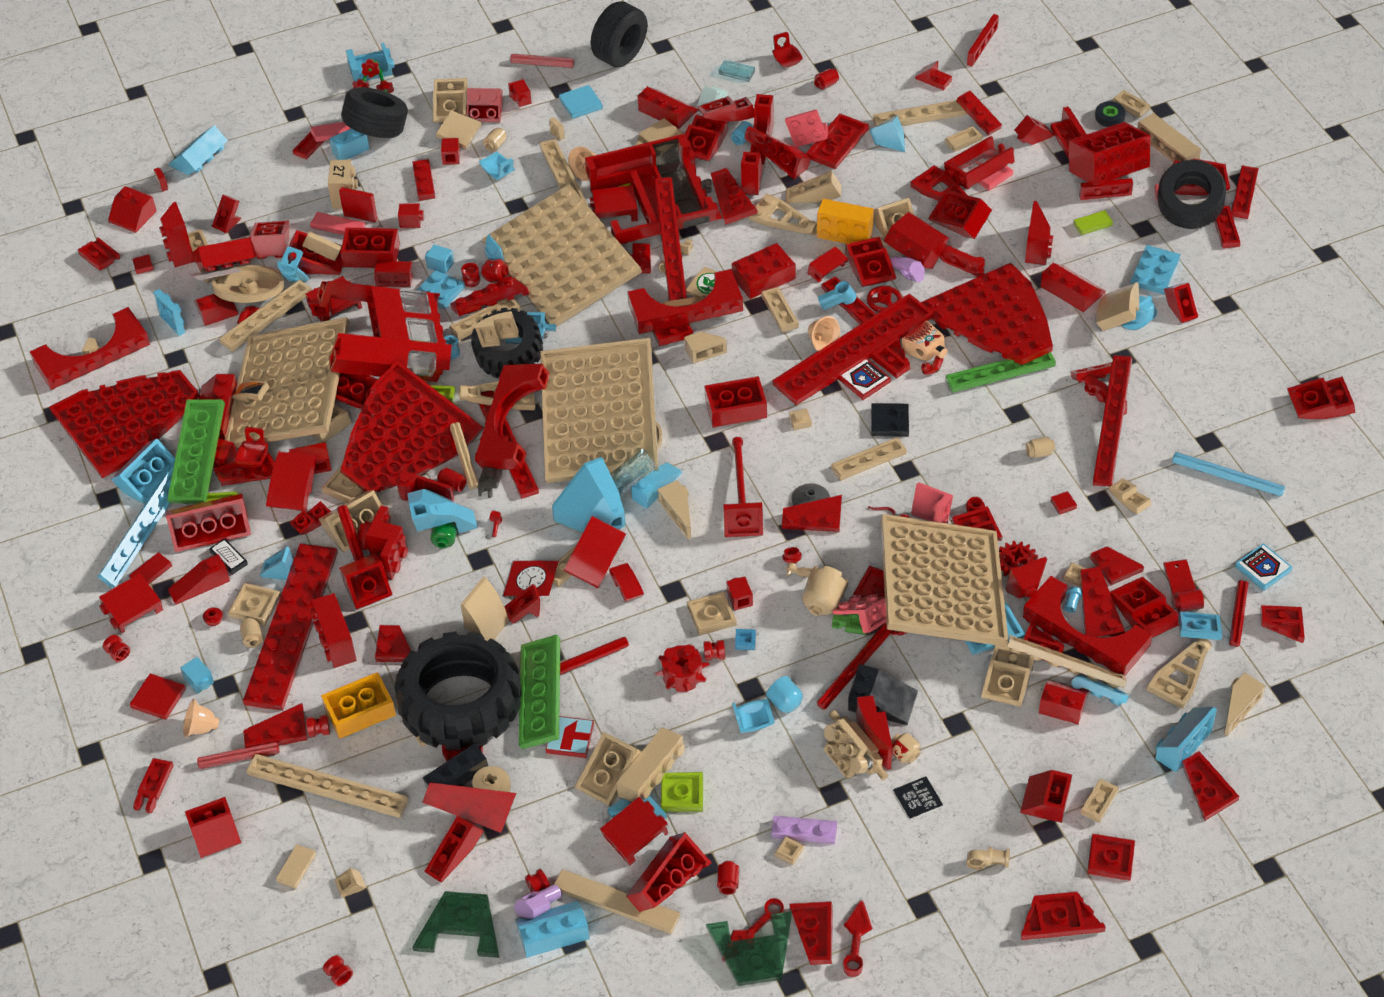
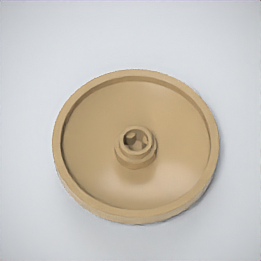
[212,265,284,303]

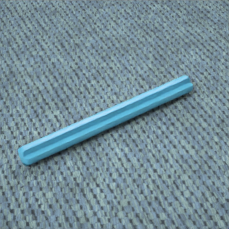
[1172,452,1285,496]

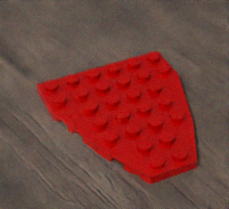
[921,263,1053,365]
[340,360,483,493]
[49,370,199,478]

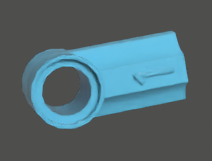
[818,281,857,310]

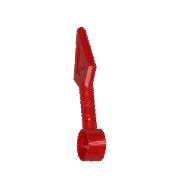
[722,898,784,962]
[843,900,873,977]

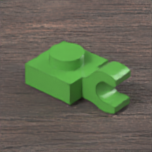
[832,614,865,635]

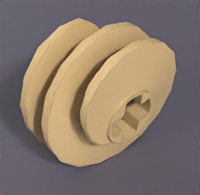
[472,766,511,792]

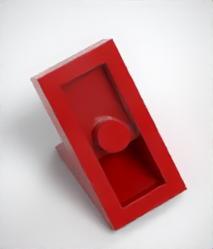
[915,60,952,90]
[212,194,241,233]
[504,584,541,624]

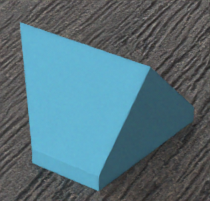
[869,116,905,152]

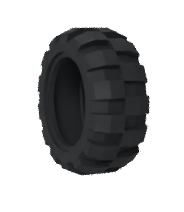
[394,631,522,751]

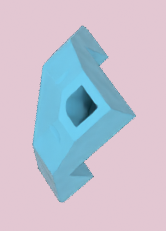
[552,457,625,532]
[407,489,478,533]

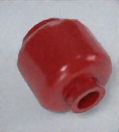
[481,259,509,282]

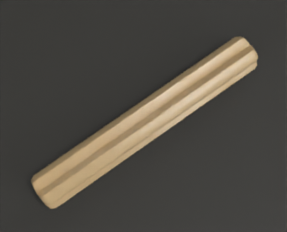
[450,422,478,490]

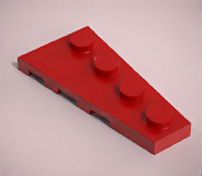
[422,783,517,833]

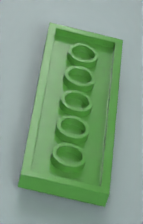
[167,400,225,504]
[519,634,560,749]

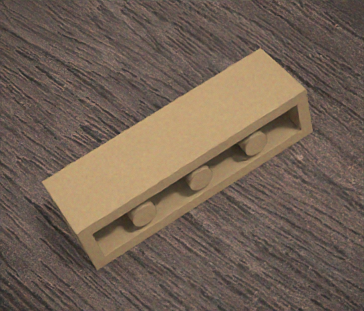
[1138,113,1201,162]
[616,727,685,802]

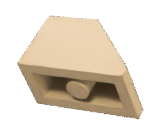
[684,332,727,364]

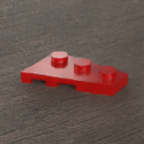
[214,451,275,486]
[782,495,842,532]
[243,703,308,748]
[1182,751,1239,821]

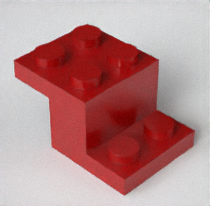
[366,505,408,580]

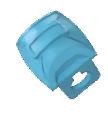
[479,152,515,180]
[485,234,504,261]
[277,247,309,282]
[732,699,775,733]

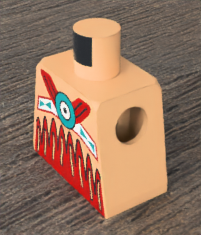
[902,321,947,361]

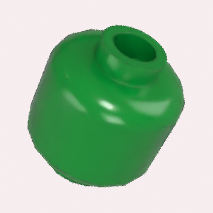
[430,522,457,549]

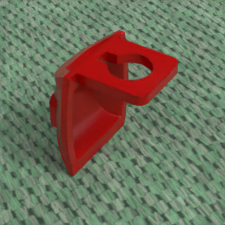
[772,32,803,67]
[235,427,268,468]

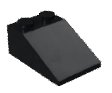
[848,664,918,725]

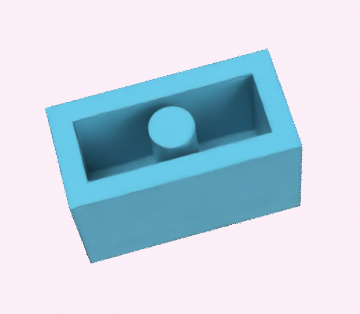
[329,128,369,160]

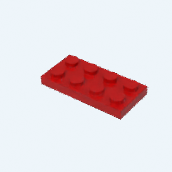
[806,113,869,170]

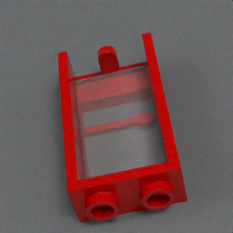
[944,136,1015,189]

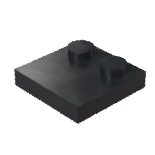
[871,403,909,437]

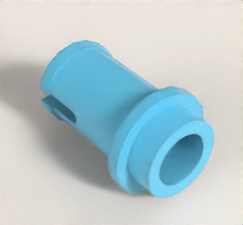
[1063,587,1082,613]

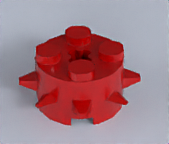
[655,644,710,692]

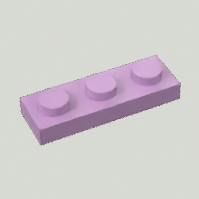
[771,816,837,844]

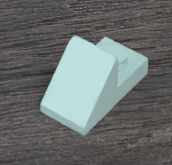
[696,86,727,112]

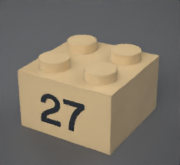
[328,159,358,209]

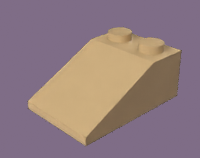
[575,732,642,806]

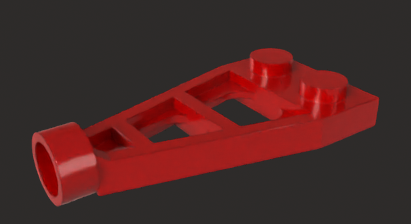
[910,165,967,201]

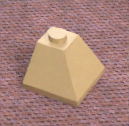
[873,198,914,238]

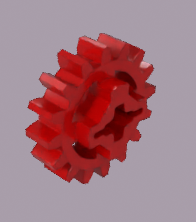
[999,541,1038,577]

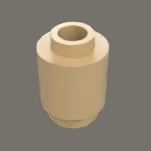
[483,128,507,152]
[1025,437,1055,458]
[240,618,263,648]

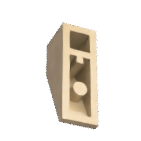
[786,171,841,203]
[657,480,691,539]
[1224,672,1266,736]

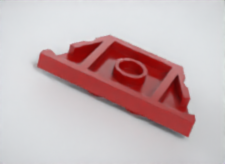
[1021,891,1106,940]

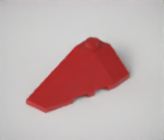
[744,126,810,180]

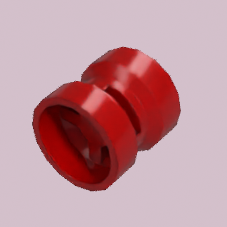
[461,262,480,287]
[102,634,131,662]
[703,640,725,661]
[306,714,330,738]
[322,955,353,986]

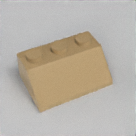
[319,490,392,552]

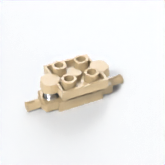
[823,710,889,781]

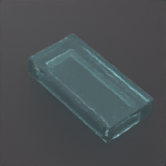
[719,60,755,82]

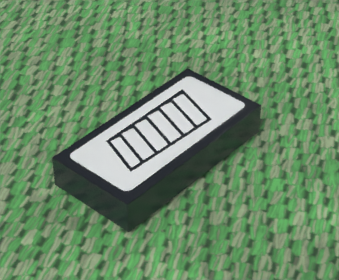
[209,538,248,575]

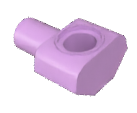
[890,256,925,283]
[514,884,561,919]

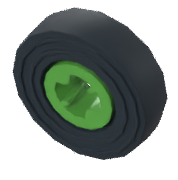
[1095,101,1126,127]

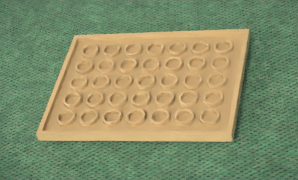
[482,184,642,327]
[225,317,350,448]
[541,338,659,483]
[881,514,1008,647]

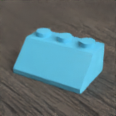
[168,125,228,175]
[111,438,175,504]
[1155,707,1217,772]
[515,901,590,958]

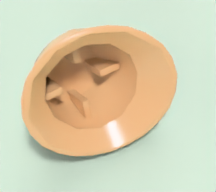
[568,147,596,181]
[808,316,840,351]
[183,699,219,738]

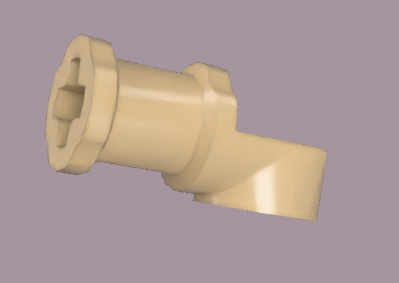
[966,847,1010,870]

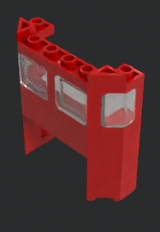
[317,281,452,382]

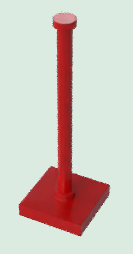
[723,437,763,537]

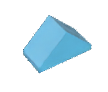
[259,546,293,580]

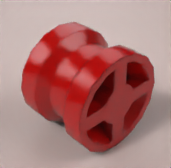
[524,869,550,893]

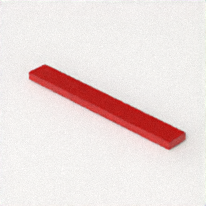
[654,177,687,301]
[1093,356,1132,487]
[478,390,539,499]

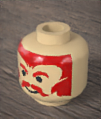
[891,733,921,764]

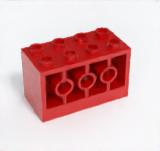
[1069,122,1151,186]

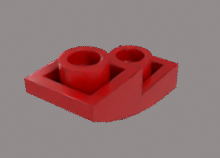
[289,501,331,535]
[609,563,644,602]

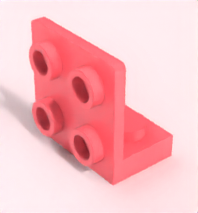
[785,109,828,147]
[911,482,953,524]
[832,594,886,633]

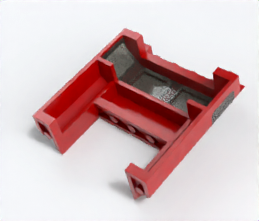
[585,134,723,244]

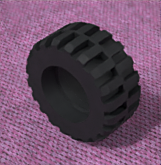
[471,308,543,378]

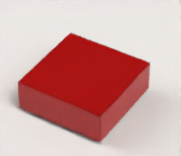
[132,254,154,274]
[1050,491,1077,515]

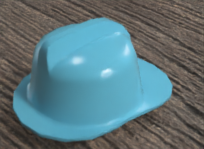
[1122,295,1157,330]

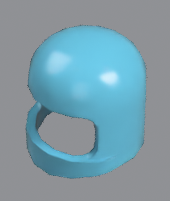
[766,676,803,713]

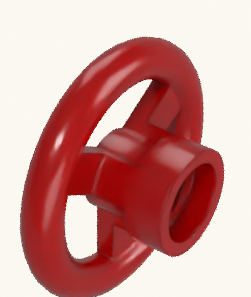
[866,286,902,312]

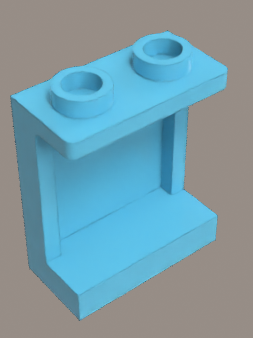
[346,43,394,81]

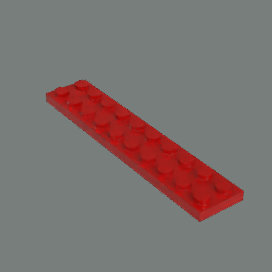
[772,293,934,406]
[243,543,338,711]

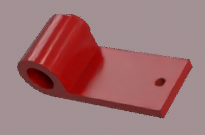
[396,472,454,501]
[1163,559,1204,612]

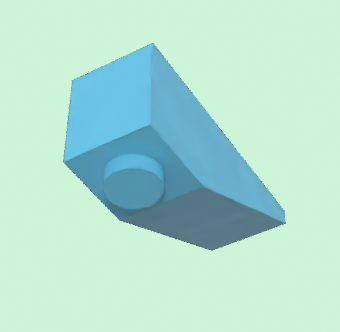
[631,462,682,509]

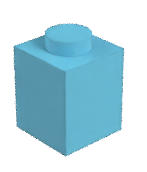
[425,244,454,274]
[180,657,214,694]

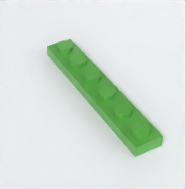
[945,352,1056,393]

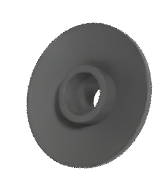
[792,483,830,506]

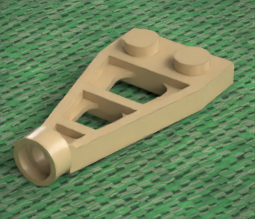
[748,194,817,236]
[459,381,535,410]
[1147,638,1212,709]

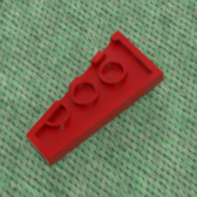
[710,168,758,225]
[450,276,529,316]
[1080,566,1125,638]

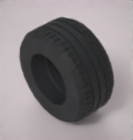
[590,1,648,67]
[341,87,408,138]
[1157,159,1226,229]

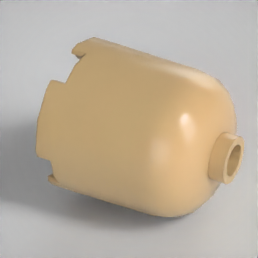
[802,566,848,616]

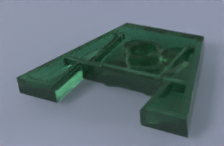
[412,891,499,958]
[706,911,792,986]

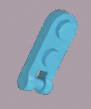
[1071,674,1129,706]

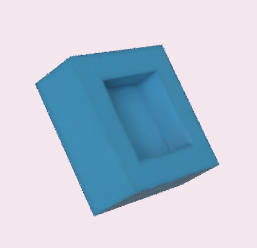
[735,629,756,650]

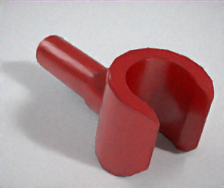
[489,510,502,537]

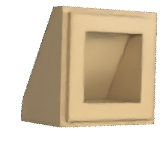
[335,868,366,897]

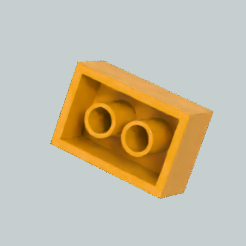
[817,199,874,244]
[321,672,396,739]

